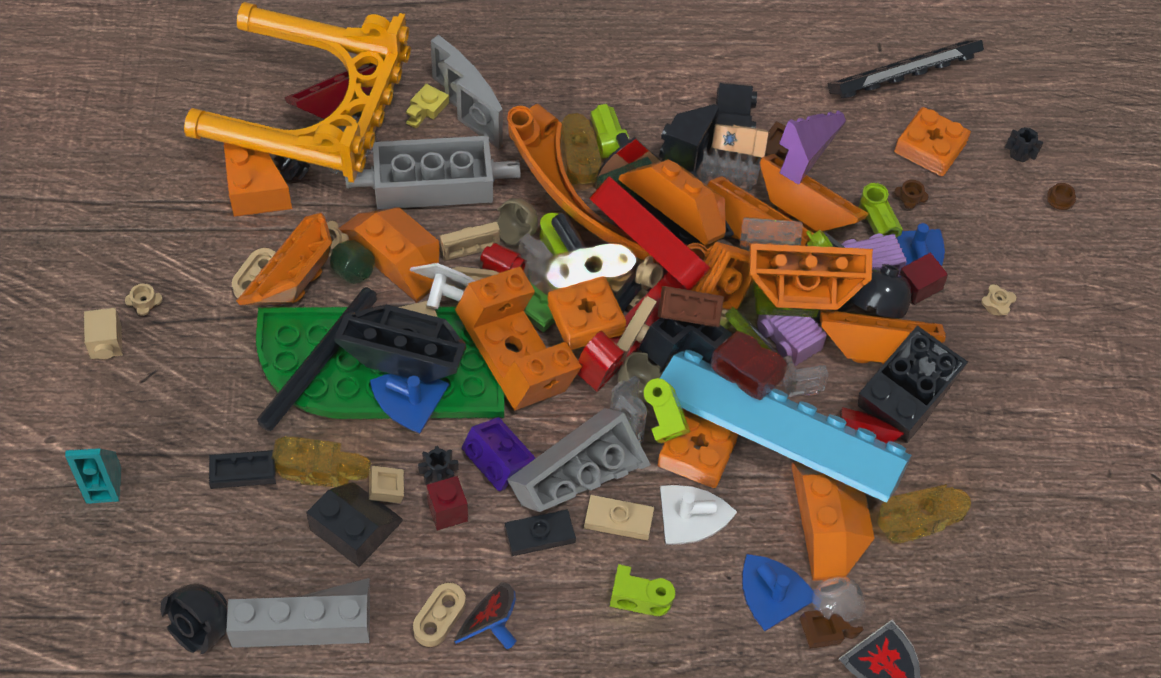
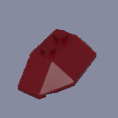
[284,60,384,119]

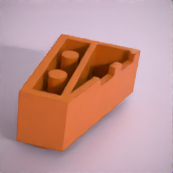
[223,142,292,217]

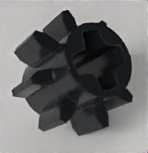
[1005,127,1043,162]
[274,155,310,180]
[418,446,459,485]

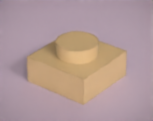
[369,466,404,504]

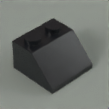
[659,104,719,173]
[306,482,403,567]

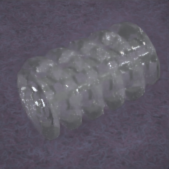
[700,146,762,192]

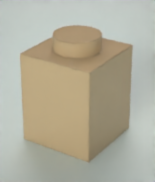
[84,308,123,359]

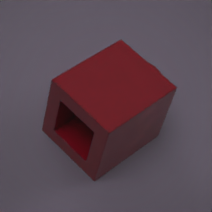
[900,252,948,305]
[426,476,468,531]

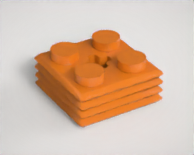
[894,107,971,176]
[691,242,753,312]
[548,276,626,350]
[657,408,738,488]

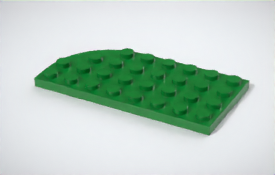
[256,307,504,419]

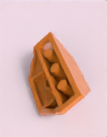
[760,154,869,232]
[618,160,726,245]
[707,176,814,246]
[339,207,440,303]
[236,213,332,305]
[749,243,873,310]
[820,310,946,365]
[791,462,875,581]

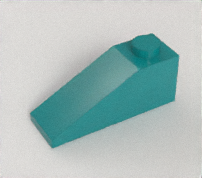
[65,448,122,504]

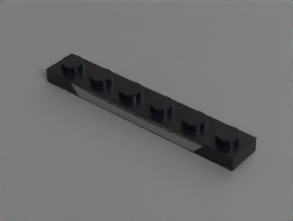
[827,39,984,98]

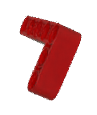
[589,176,711,291]
[577,272,688,392]

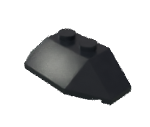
[335,304,466,383]

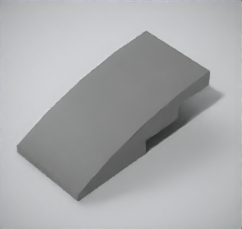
[431,35,503,149]

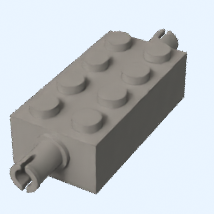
[345,136,520,210]

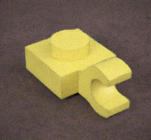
[406,84,449,128]

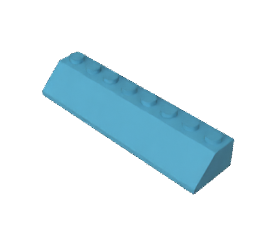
[660,350,912,503]

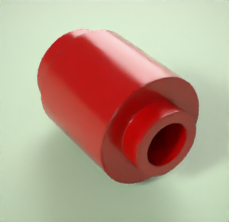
[480,243,527,273]

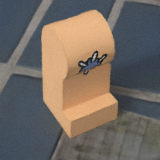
[712,124,768,157]

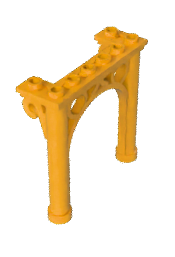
[184,2,411,183]

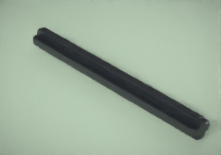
[257,287,377,431]

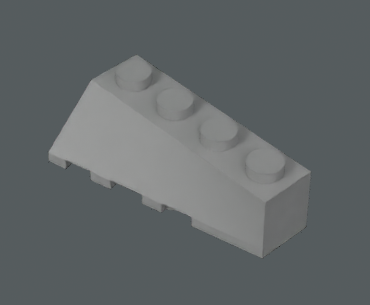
[507,408,651,512]
[226,578,370,648]

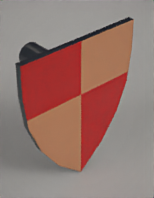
[594,133,662,187]

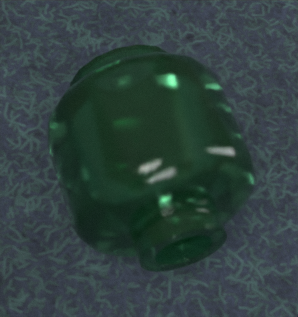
[330,240,375,284]

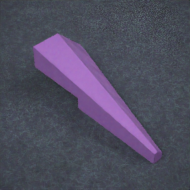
[779,110,846,185]

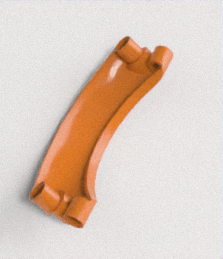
[507,104,715,268]

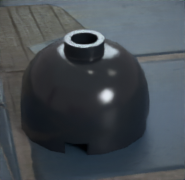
[850,264,912,318]
[160,583,228,654]

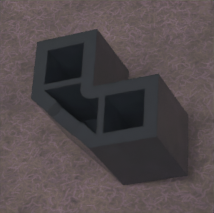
[716,81,757,128]
[639,318,732,368]

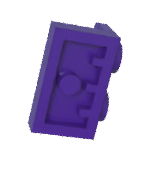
[462,417,536,492]

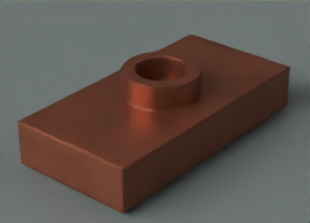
[658,286,724,327]

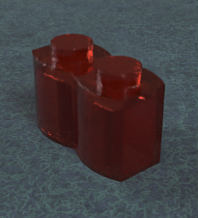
[711,331,787,400]

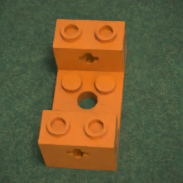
[455,267,582,411]

